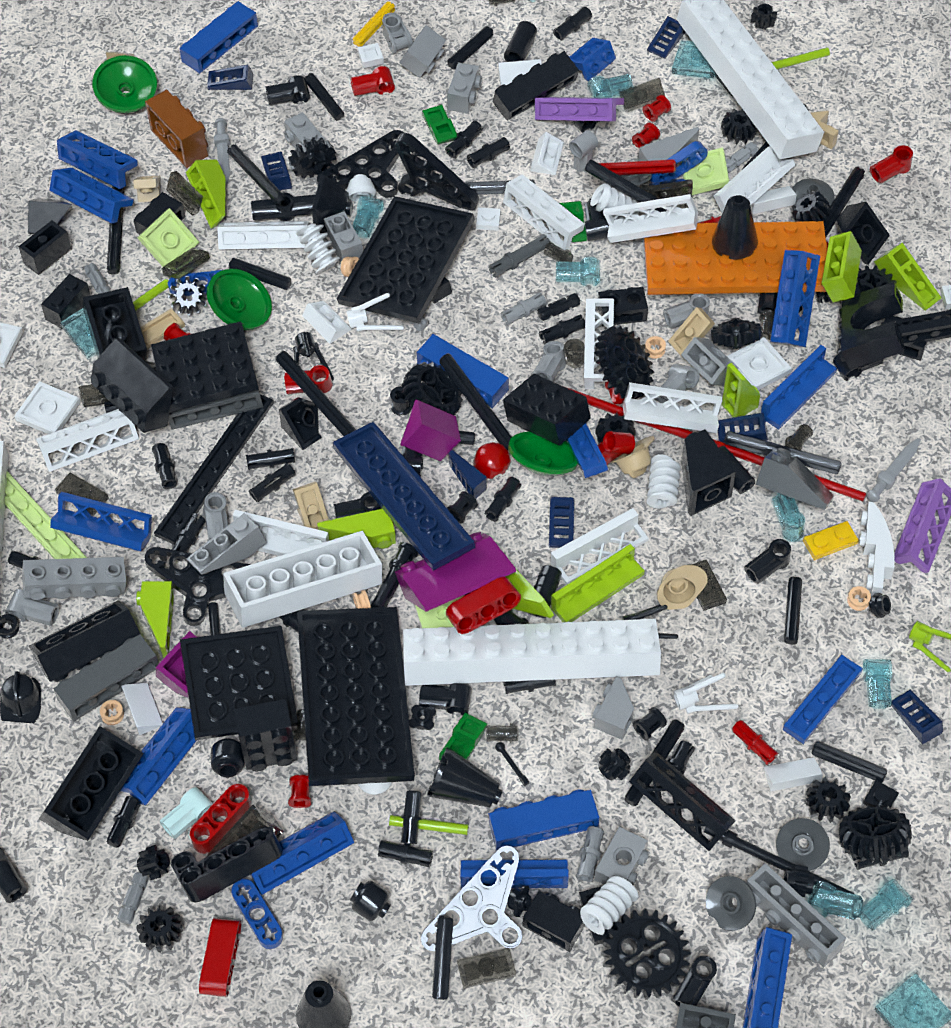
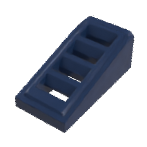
[647,16,686,59]
[207,64,254,90]
[261,151,292,191]
[718,413,768,442]
[448,450,487,499]
[549,497,574,548]
[890,689,943,745]

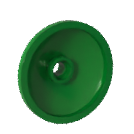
[92,55,157,113]
[207,269,272,330]
[508,432,578,476]

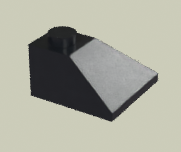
[312,175,353,233]
[836,201,890,265]

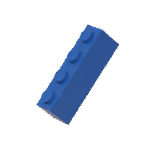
[179,1,258,74]
[416,334,509,409]
[489,790,599,851]

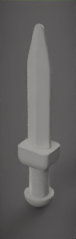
[214,118,230,185]
[866,438,921,502]

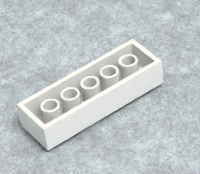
[223,531,382,628]

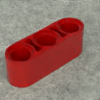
[446,577,521,634]
[190,784,251,854]
[199,918,241,997]

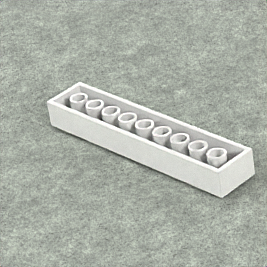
[677,0,824,159]
[403,619,661,686]

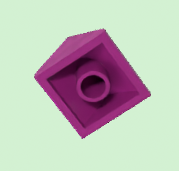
[400,400,461,461]

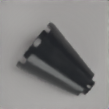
[712,195,758,260]
[427,747,503,808]
[296,980,351,1028]

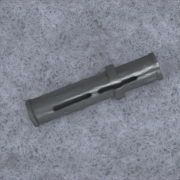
[488,234,551,278]

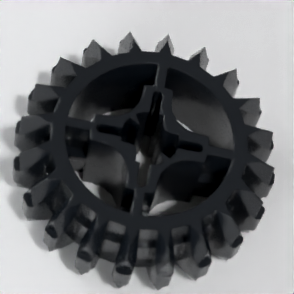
[401,362,463,415]
[839,805,912,863]

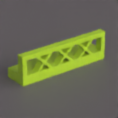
[551,544,645,623]

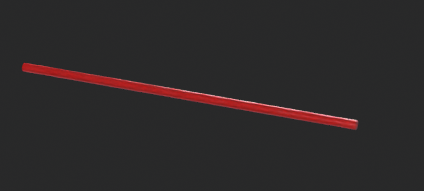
[563,386,866,502]

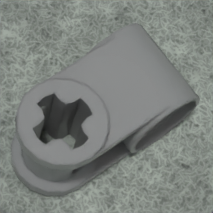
[382,13,413,54]

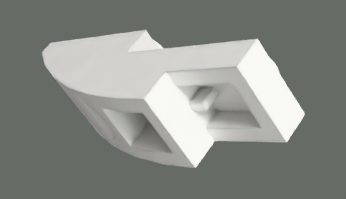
[859,502,894,598]

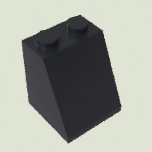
[681,429,736,516]

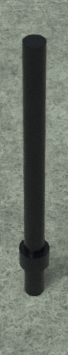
[704,826,854,902]

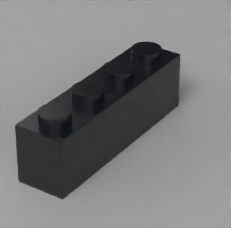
[492,51,579,121]

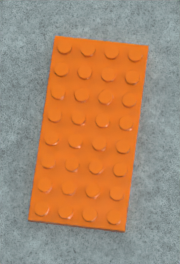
[644,221,827,295]

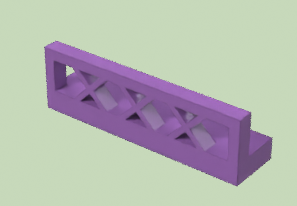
[535,97,624,121]
[894,478,951,573]

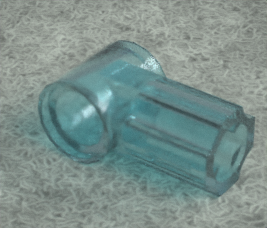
[587,74,633,98]
[352,195,384,239]
[556,257,600,286]
[772,493,805,542]
[863,659,892,709]
[857,879,914,931]
[807,881,863,920]

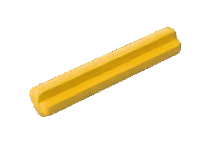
[353,1,395,47]

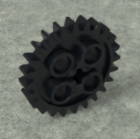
[594,325,654,399]
[601,908,691,1000]

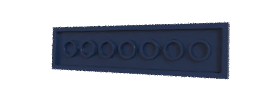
[332,421,475,571]

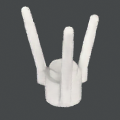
[347,293,404,332]
[673,673,738,714]

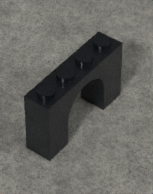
[838,281,904,369]

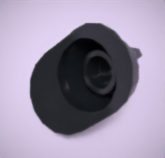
[0,671,41,724]

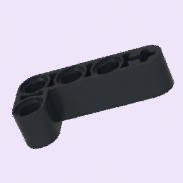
[171,827,283,903]

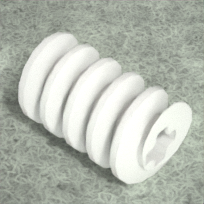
[590,183,639,220]
[296,223,340,274]
[647,455,681,509]
[580,876,639,935]

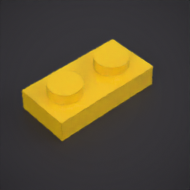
[803,521,859,560]

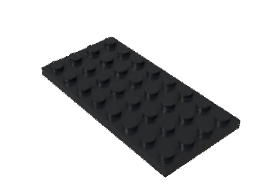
[297,607,415,786]

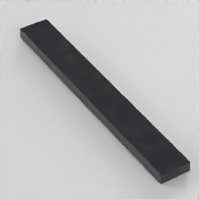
[154,394,274,545]

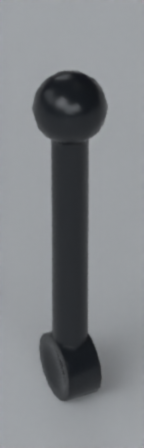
[495,742,529,787]

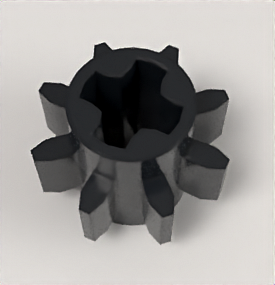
[750,4,777,30]
[599,748,631,781]
[137,845,170,880]
[783,864,814,897]

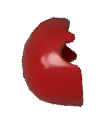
[473,442,511,479]

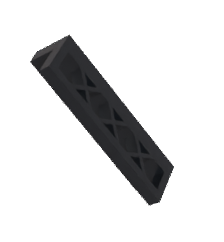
[881,310,951,346]
[629,751,736,851]

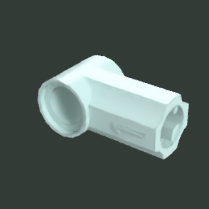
[160,787,213,839]

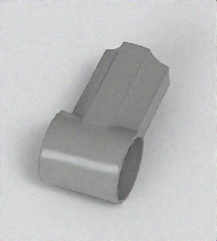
[569,130,598,172]
[663,294,710,329]
[532,341,566,382]
[656,363,700,403]
[203,492,228,541]
[5,589,60,626]

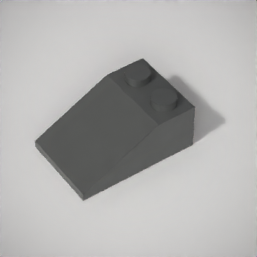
[756,448,834,510]

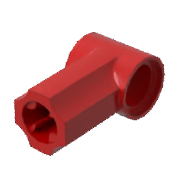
[350,66,395,96]
[870,145,913,183]
[284,365,333,394]
[597,431,635,465]

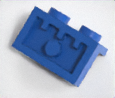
[569,38,616,81]

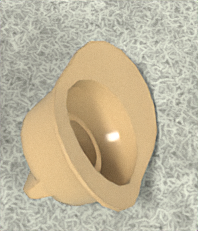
[611,436,655,478]
[657,565,708,610]

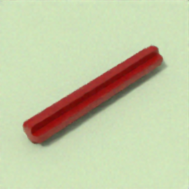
[599,159,677,175]

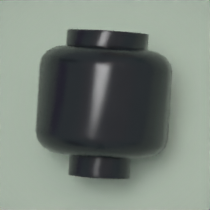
[210,738,244,778]
[350,880,391,921]

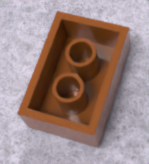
[145,89,208,168]

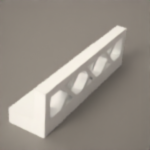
[714,146,795,213]
[503,174,585,252]
[603,194,698,243]
[217,221,309,249]
[584,299,614,389]
[623,382,722,433]
[36,409,139,472]
[551,508,649,585]
[233,510,329,556]

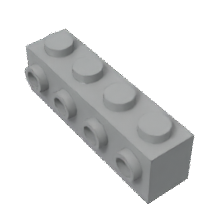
[22,557,126,600]
[746,863,846,968]

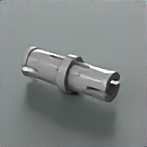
[500,292,547,326]
[576,826,604,882]

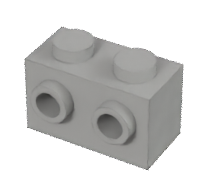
[399,25,446,78]
[447,62,482,114]
[284,112,326,150]

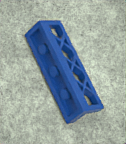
[57,130,138,189]
[49,167,134,223]
[770,250,820,347]
[761,345,837,430]
[50,492,152,551]
[120,707,197,806]
[250,811,355,895]
[460,860,569,889]
[742,927,792,1028]

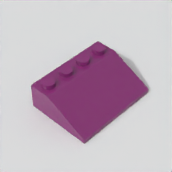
[395,532,516,612]

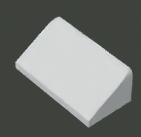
[498,59,541,85]
[530,132,564,175]
[751,186,796,214]
[302,301,351,344]
[122,683,163,735]
[764,757,823,792]

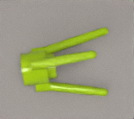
[909,621,951,672]

